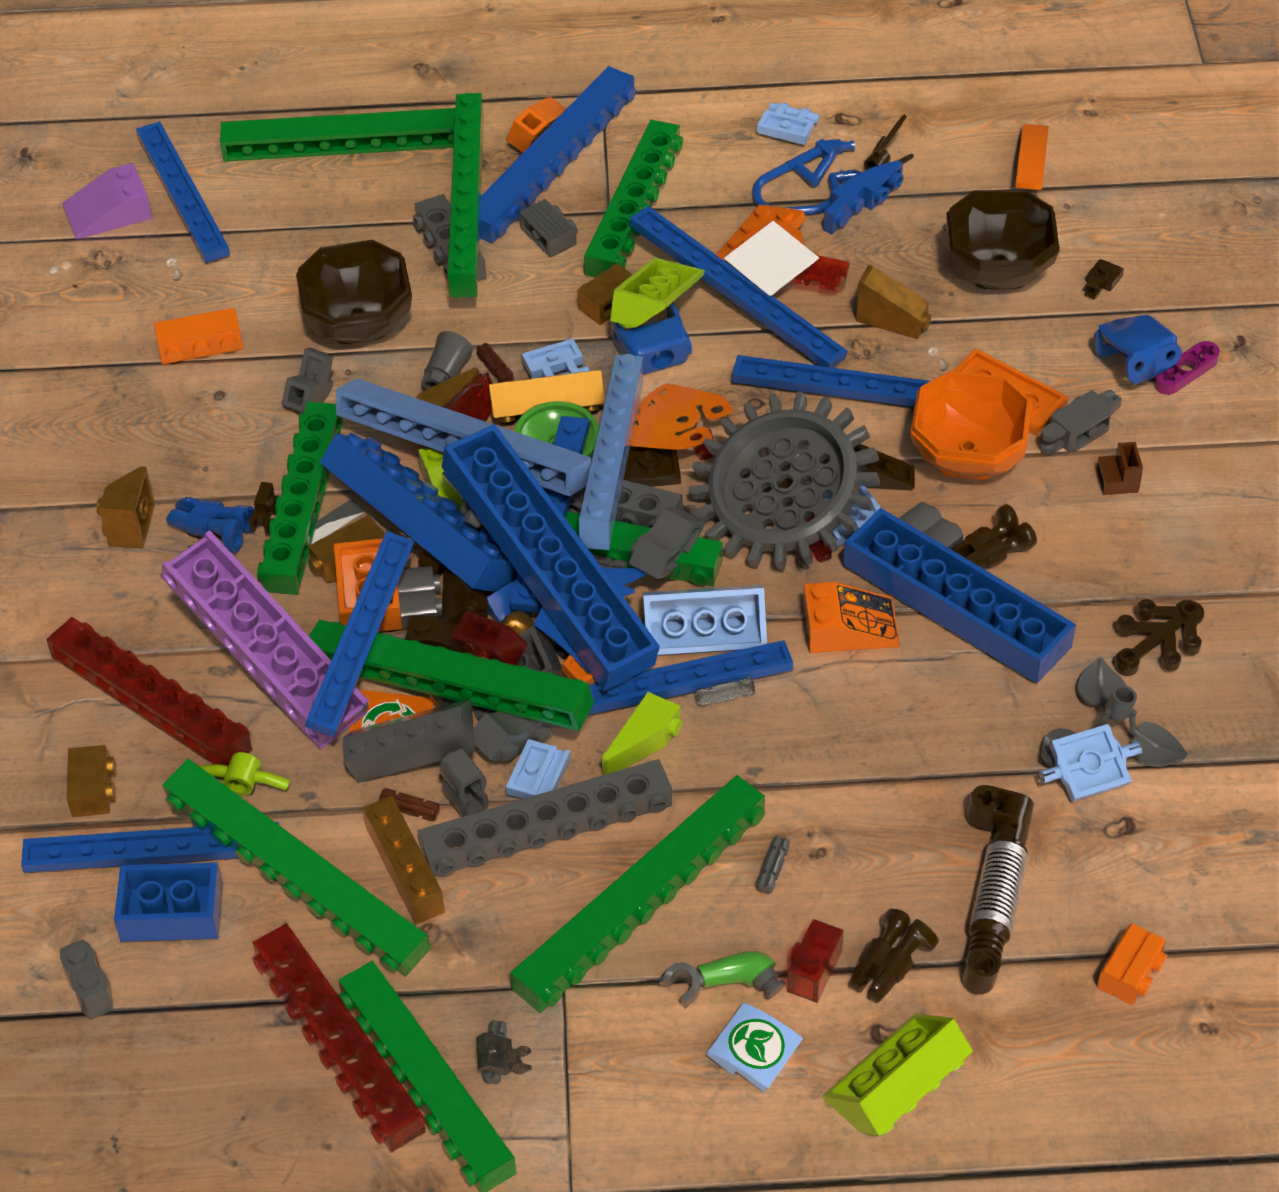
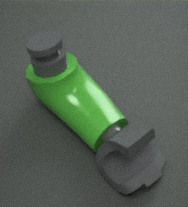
[660,951,786,1009]

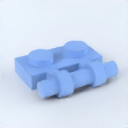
[757,102,820,145]
[522,338,590,379]

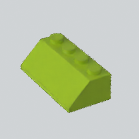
[610,257,705,328]
[822,1013,973,1136]

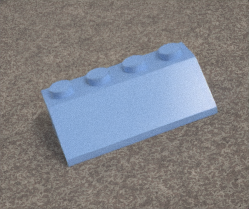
[642,585,767,655]

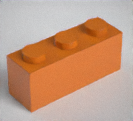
[154,307,243,365]

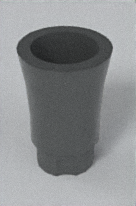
[421,331,473,390]

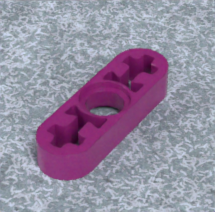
[1154,341,1220,395]

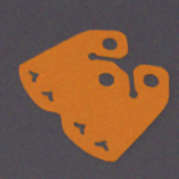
[630,383,733,450]

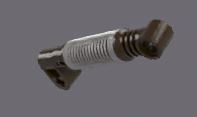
[962,785,1034,994]

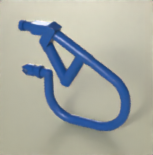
[752,139,860,215]

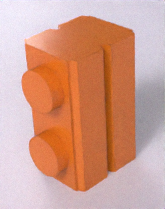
[1098,923,1168,1005]

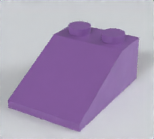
[62,163,152,240]

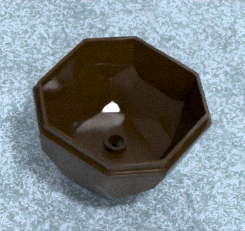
[946,190,1060,289]
[296,240,412,344]

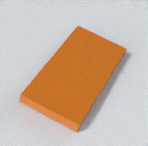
[953,348,1069,436]

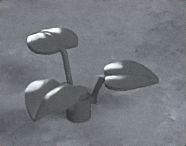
[1041,657,1187,768]

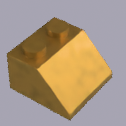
[97,466,155,549]

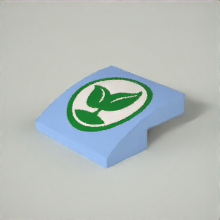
[706,1003,803,1093]

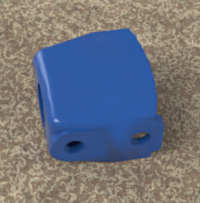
[611,302,692,374]
[1094,314,1182,385]

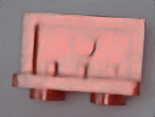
[793,255,850,292]

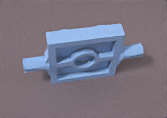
[1039,724,1142,802]

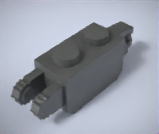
[1039,389,1122,455]

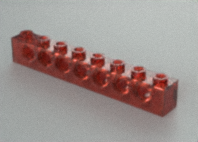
[46,617,252,766]
[252,923,426,1153]

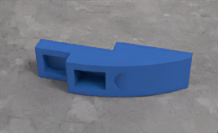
[824,161,904,235]

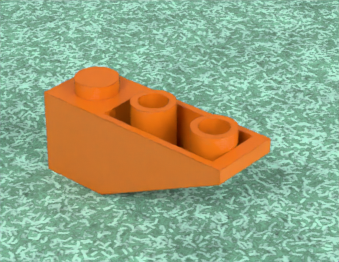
[506,96,566,153]

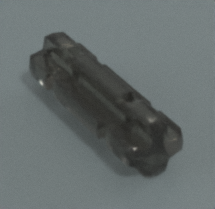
[695,677,755,707]

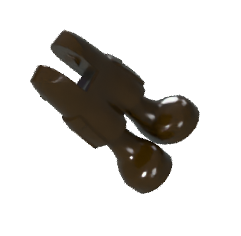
[951,504,1037,569]
[850,908,939,1003]

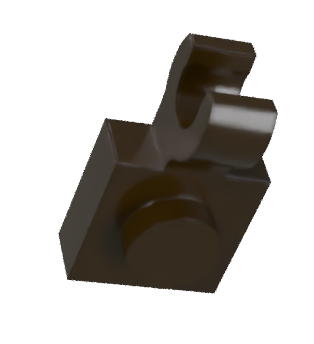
[1085,259,1124,299]
[248,482,278,534]

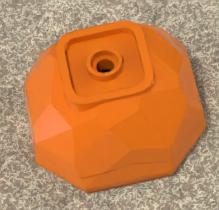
[910,371,1032,480]

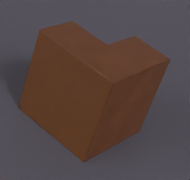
[1096,442,1143,495]

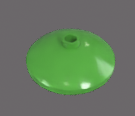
[514,401,599,457]

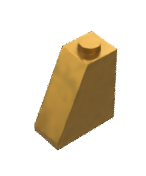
[856,264,931,339]
[308,515,385,583]

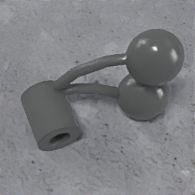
[461,502,482,528]

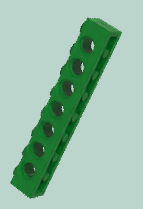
[584,119,683,278]
[257,402,343,595]

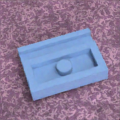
[506,739,571,799]

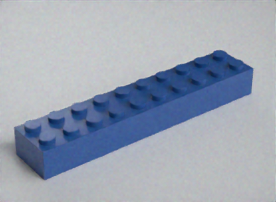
[442,424,660,691]

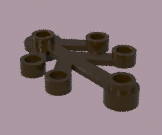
[1114,599,1204,676]

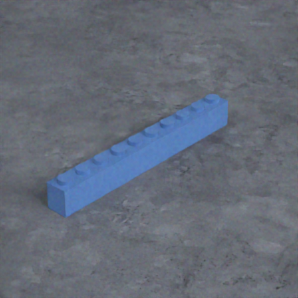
[579,354,643,550]
[336,379,591,496]

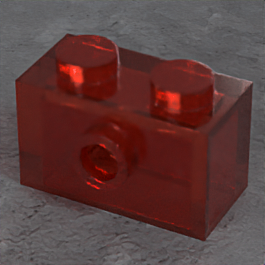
[451,611,528,666]
[787,919,844,1003]

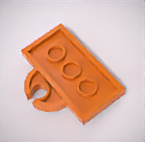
[716,204,806,276]

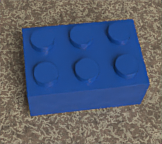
[114,862,223,942]

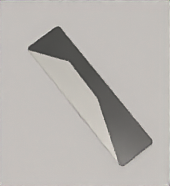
[312,499,365,544]

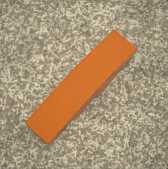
[1015,124,1049,190]

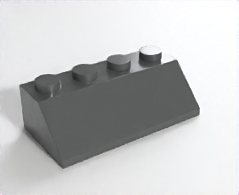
[343,699,475,783]

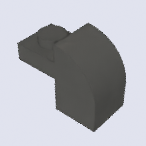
[281,347,334,413]

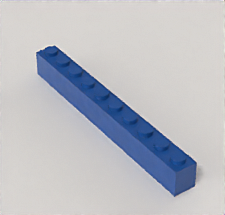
[480,66,636,244]

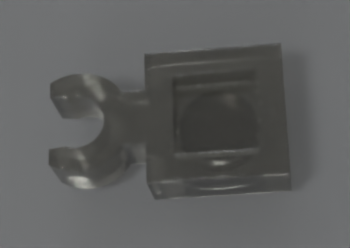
[476,1033,532,1075]

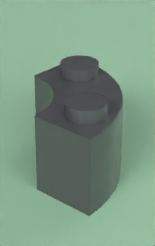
[629,507,705,579]
[474,711,555,761]

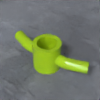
[200,752,290,796]

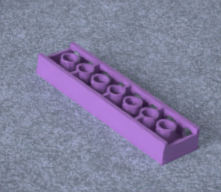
[160,530,369,750]

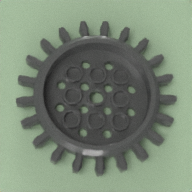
[689,391,880,570]

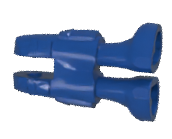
[166,497,255,553]

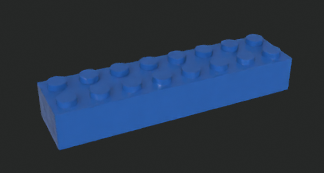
[320,433,518,592]
[843,508,1076,683]

